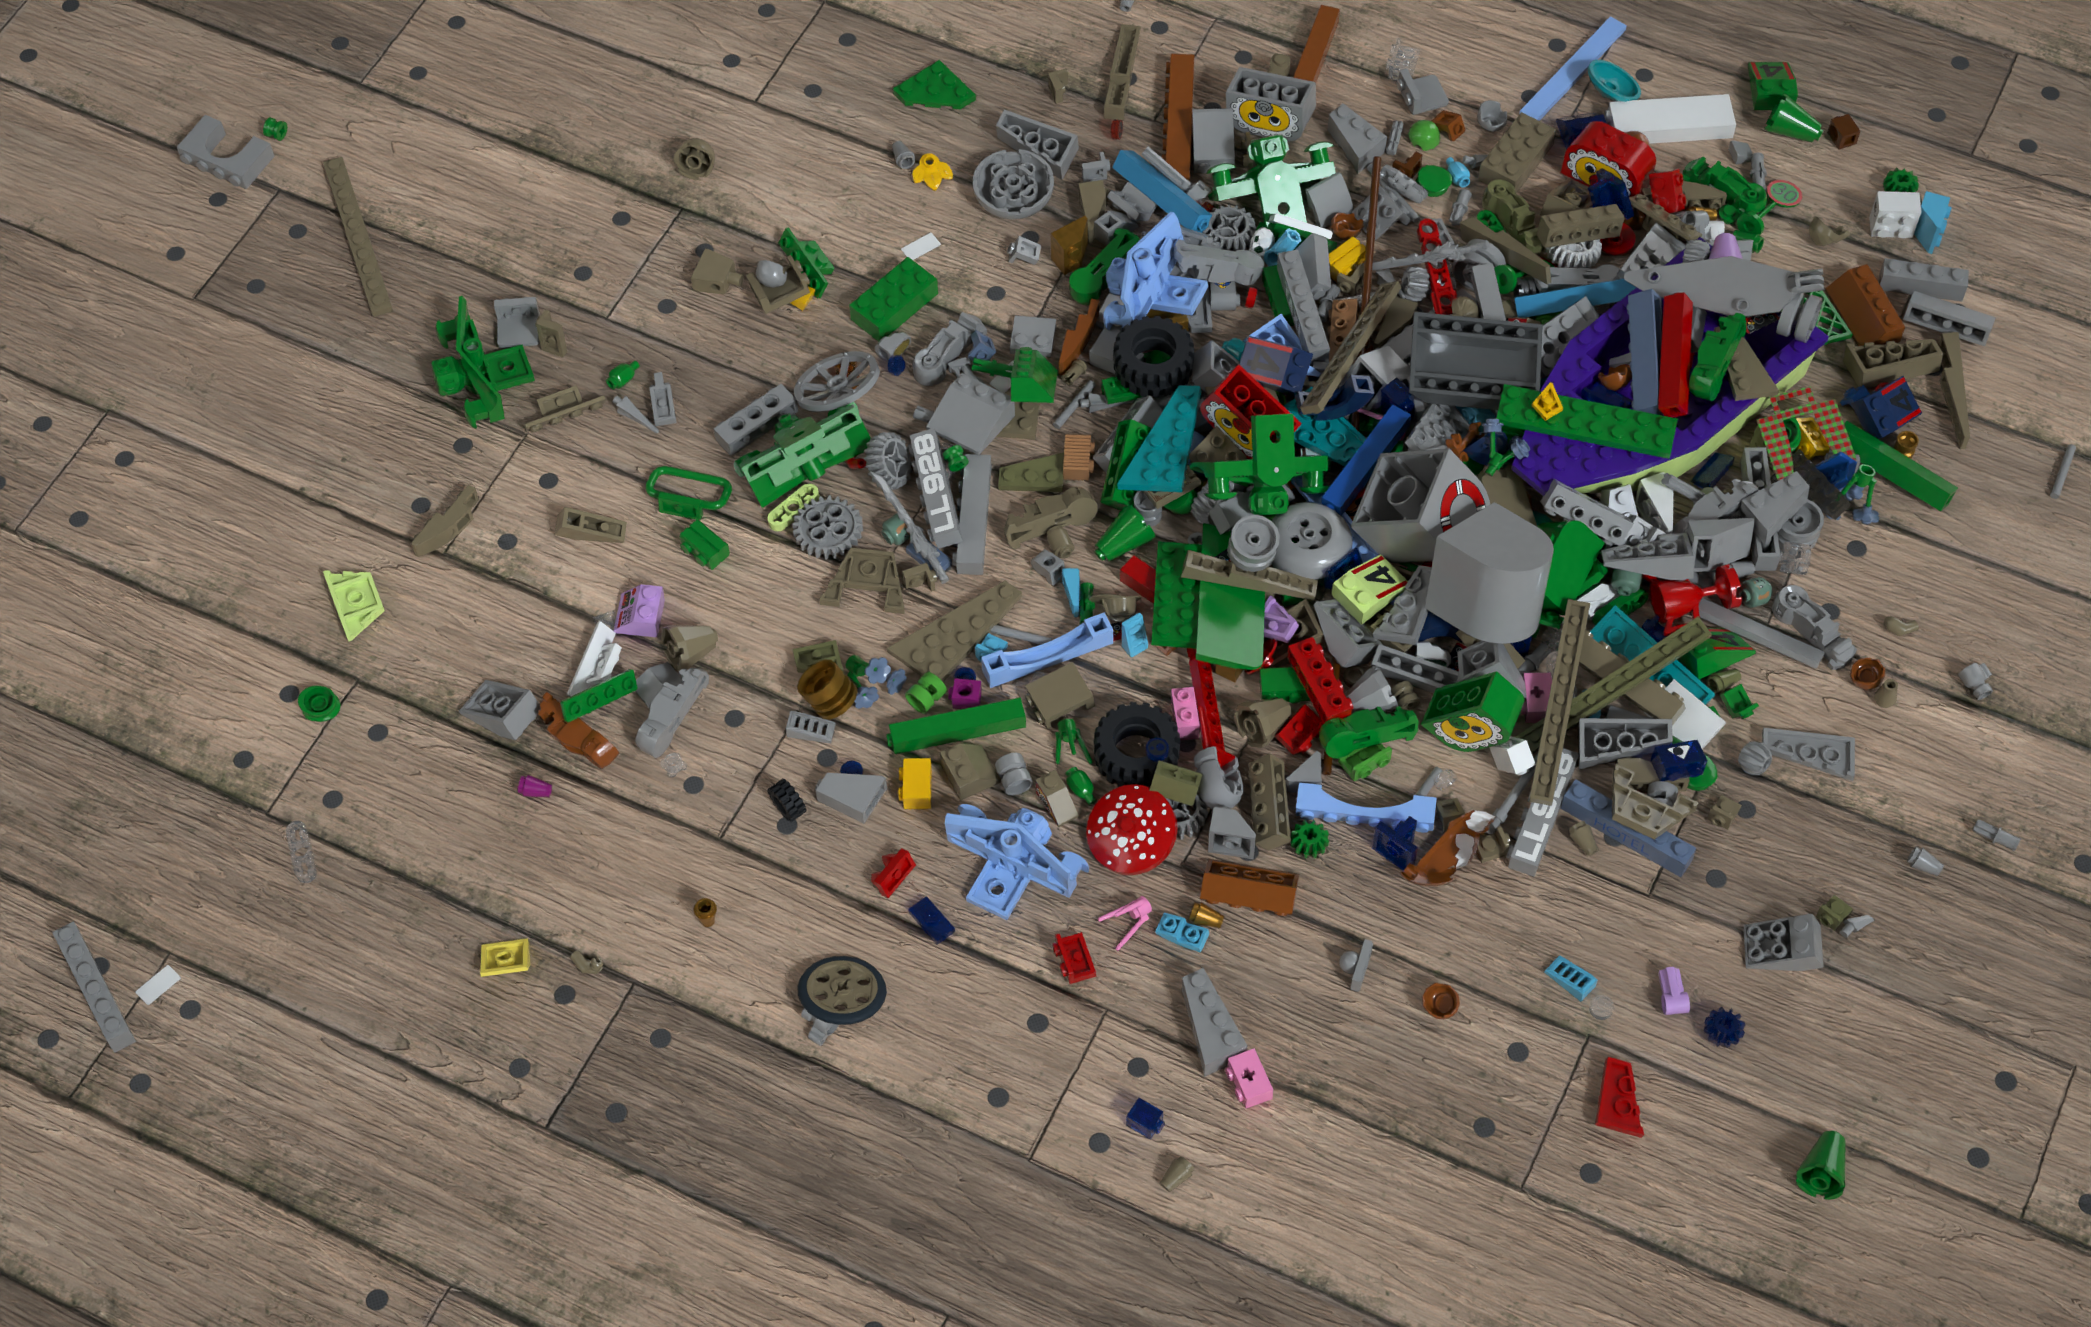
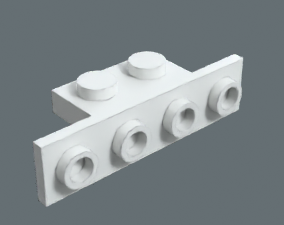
[567,621,622,697]

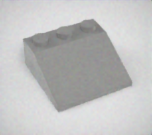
[926,373,1015,455]

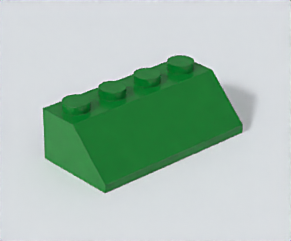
[1011,347,1058,403]

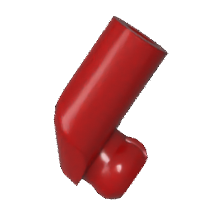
[845,456,866,470]

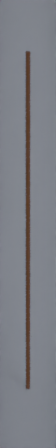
[1322,156,1381,776]

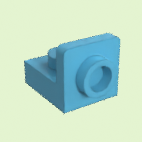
[975,633,1008,662]

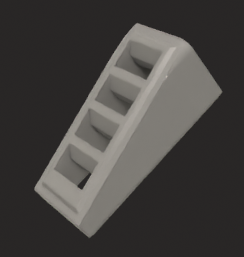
[786,711,836,744]

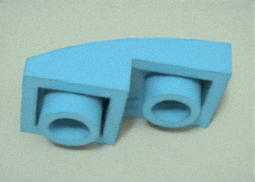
[1155,912,1210,953]

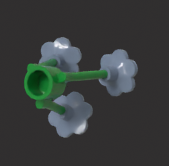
[1818,464,1879,524]
[845,655,907,709]

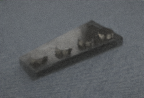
[1770,449,1850,520]

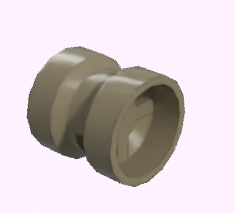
[1391,681,1420,711]

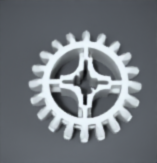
[1546,239,1602,269]

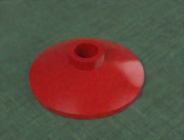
[1600,223,1636,255]
[1244,638,1277,674]

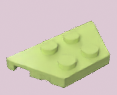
[323,570,385,642]

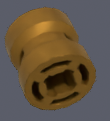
[1893,431,1919,459]

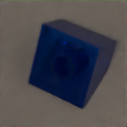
[1556,112,1607,150]

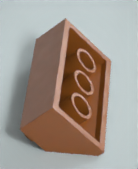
[1825,264,1905,346]
[1200,859,1300,916]

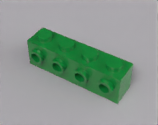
[1100,419,1151,511]

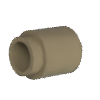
[1047,525,1075,559]

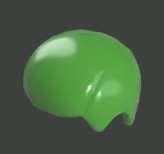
[1408,120,1441,151]

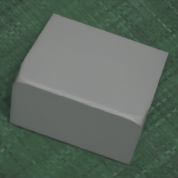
[1728,141,1753,165]

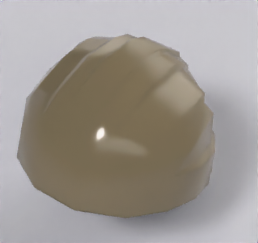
[1809,217,1850,247]
[1451,296,1479,318]

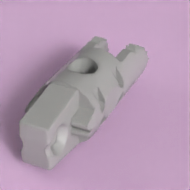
[1380,164,1428,204]

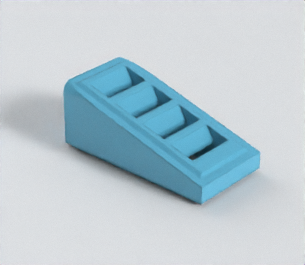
[1062,568,1080,617]
[1122,613,1148,657]
[1544,955,1598,1002]

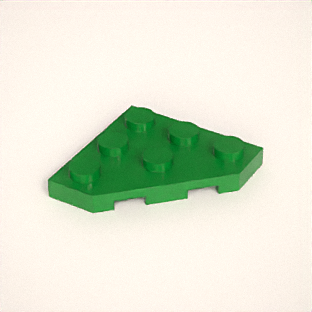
[893,60,976,110]

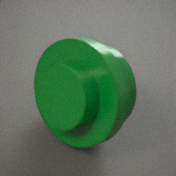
[1718,205,1739,224]

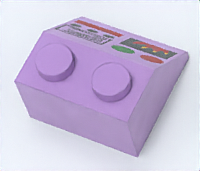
[614,584,665,637]

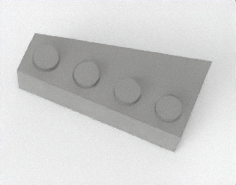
[996,109,1079,180]

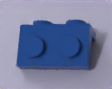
[1812,452,1857,498]

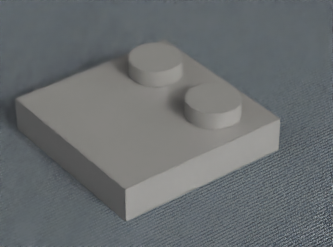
[1010,315,1056,357]

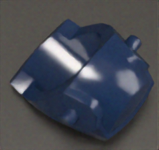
[1462,431,1509,466]

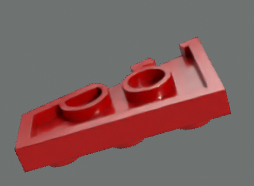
[1595,1057,1644,1138]

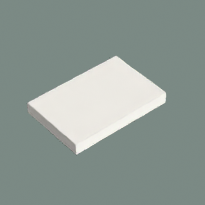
[1644,679,1726,753]

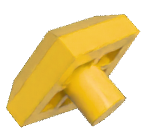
[1532,382,1563,421]

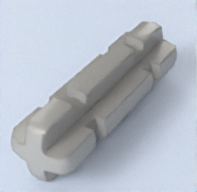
[1385,120,1403,156]

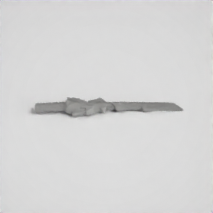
[1363,240,1489,270]
[870,471,949,584]

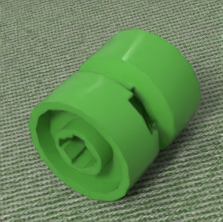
[905,672,947,714]

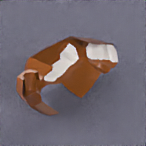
[1400,810,1495,886]

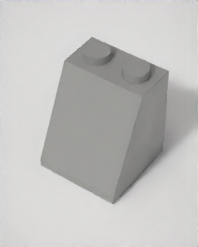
[1191,108,1235,174]
[1339,346,1410,412]
[1457,640,1527,698]

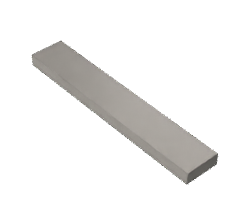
[1699,598,1825,669]

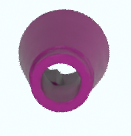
[518,775,553,798]

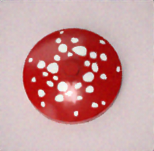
[1086,784,1178,875]

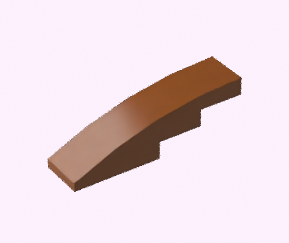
[1059,299,1099,375]

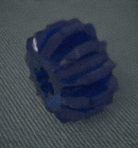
[1704,1007,1745,1048]

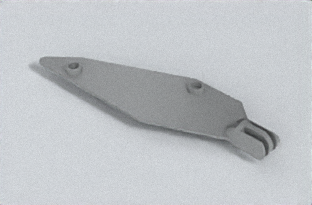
[1624,256,1824,317]

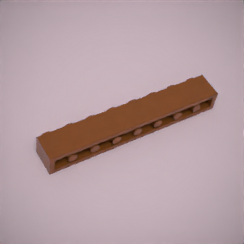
[1161,54,1194,187]

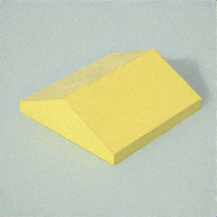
[480,938,530,977]

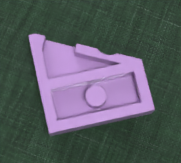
[1264,596,1299,643]

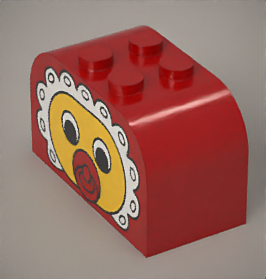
[1560,121,1656,208]
[1200,364,1302,459]

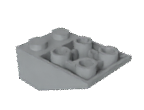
[1687,518,1754,572]
[1744,914,1823,971]

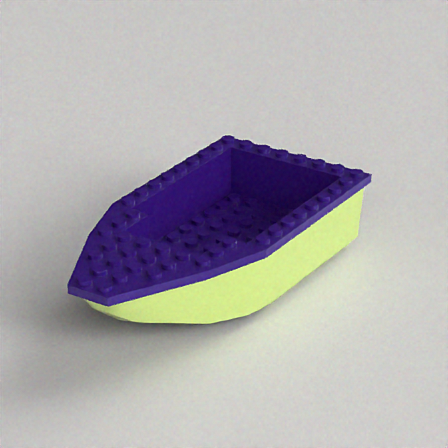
[1511,237,1829,496]

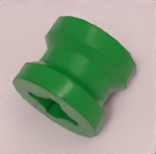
[263,117,288,141]
[942,445,969,472]

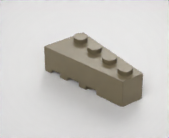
[1843,339,1943,389]

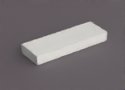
[1269,213,1333,240]

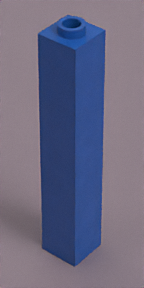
[1322,405,1411,516]

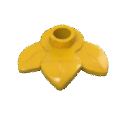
[912,153,953,191]

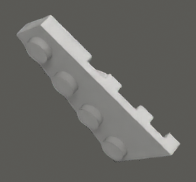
[1373,565,1432,645]
[1762,728,1855,781]

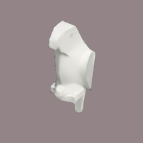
[1576,584,1621,620]

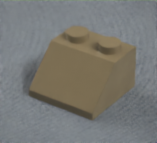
[940,743,1001,800]

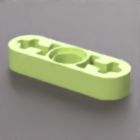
[768,484,819,531]

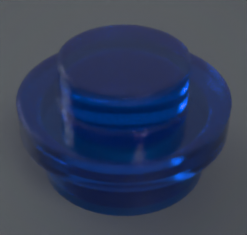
[887,355,905,376]
[840,761,863,775]

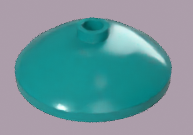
[1587,60,1641,102]

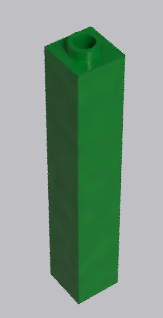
[1844,421,1958,511]
[886,697,1026,754]

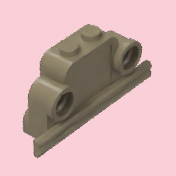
[1475,464,1537,526]

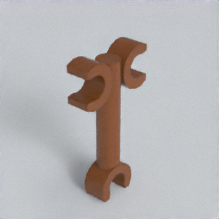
[1445,422,1484,462]

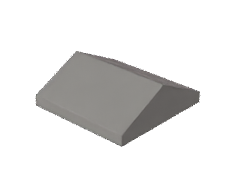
[635,662,684,709]

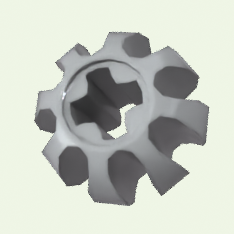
[1738,741,1772,775]

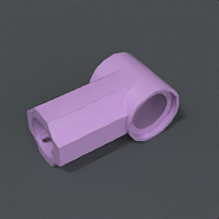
[1658,967,1690,1015]

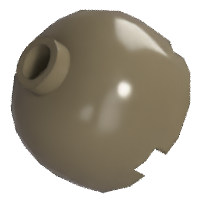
[674,138,715,180]

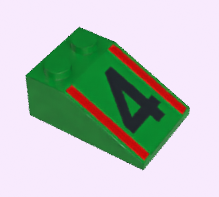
[1748,62,1798,110]
[1677,628,1756,679]

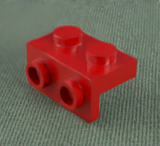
[1649,168,1686,213]
[1275,704,1323,755]
[1052,932,1096,984]

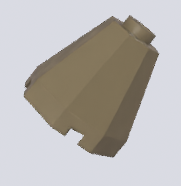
[661,625,718,671]
[1233,698,1291,748]

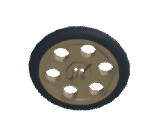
[797,956,887,1025]

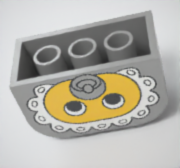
[1226,67,1316,141]

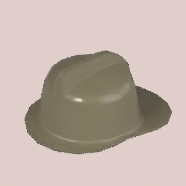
[1089,594,1141,623]

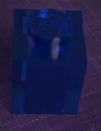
[1126,1098,1165,1140]

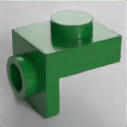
[1720,684,1759,719]

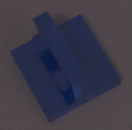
[1588,168,1634,220]
[1372,816,1418,871]

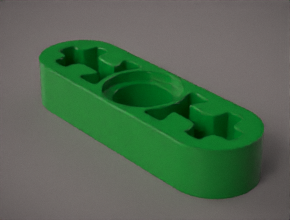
[1592,587,1649,625]

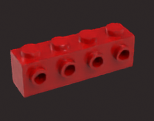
[1287,637,1353,724]

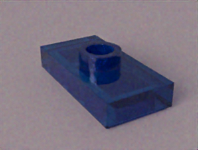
[908,896,955,945]

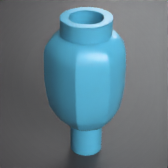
[1446,157,1470,188]

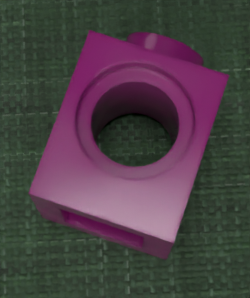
[948,678,982,710]

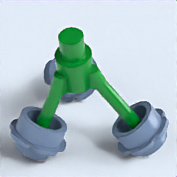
[1482,419,1530,476]

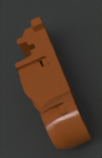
[538,692,620,769]

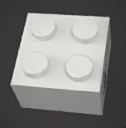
[1869,191,1921,238]

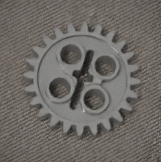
[792,495,863,559]

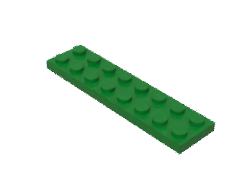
[1496,384,1678,459]

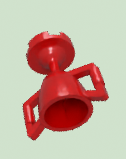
[1642,564,1742,636]

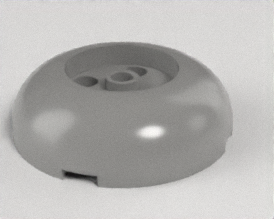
[973,149,1054,220]
[1271,502,1353,580]

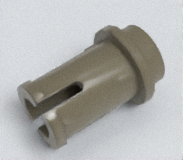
[1062,359,1087,386]

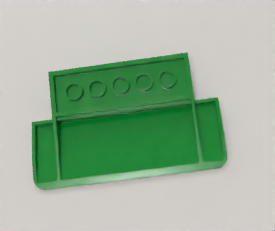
[1151,523,1265,670]

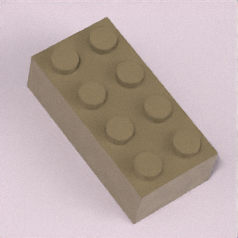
[1478,112,1556,193]

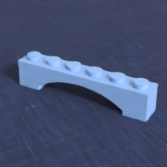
[981,612,1113,688]
[1296,783,1437,833]

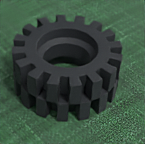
[767,778,807,822]

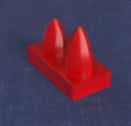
[871,848,916,898]

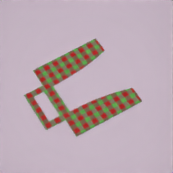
[1756,386,1857,481]

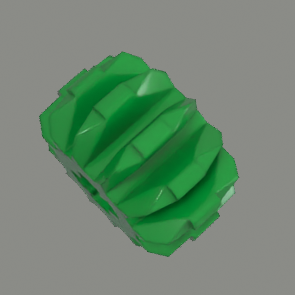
[1883,167,1919,192]
[1290,819,1329,859]

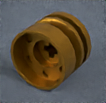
[797,659,857,720]

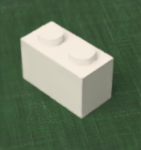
[1489,736,1536,775]

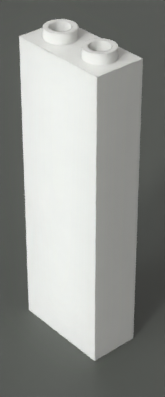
[1605,94,1736,144]

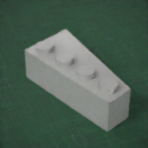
[1579,718,1673,769]
[1182,968,1247,1077]

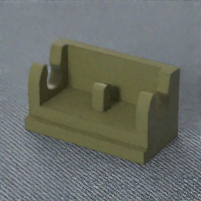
[1149,760,1202,806]

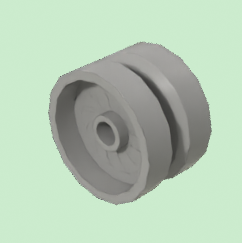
[1452,239,1506,291]
[1776,293,1822,343]
[1777,499,1824,554]
[1227,515,1280,572]

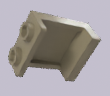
[746,255,810,314]
[1024,662,1095,729]

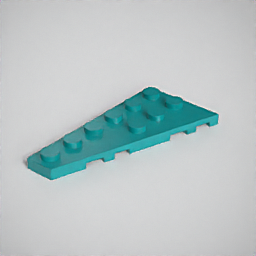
[1117,385,1201,492]
[1284,386,1370,480]
[1590,605,1715,705]

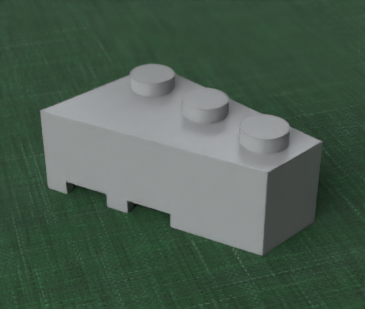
[1739,471,1810,545]

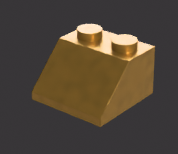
[1050,216,1088,275]

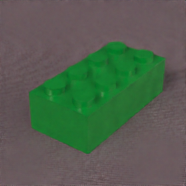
[849,257,938,342]

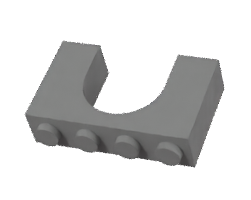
[177,115,274,189]

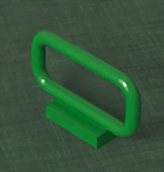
[645,466,732,521]

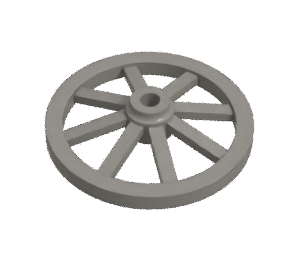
[794,351,880,412]

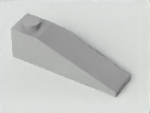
[1601,533,1694,581]

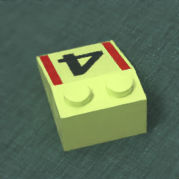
[1332,554,1408,625]

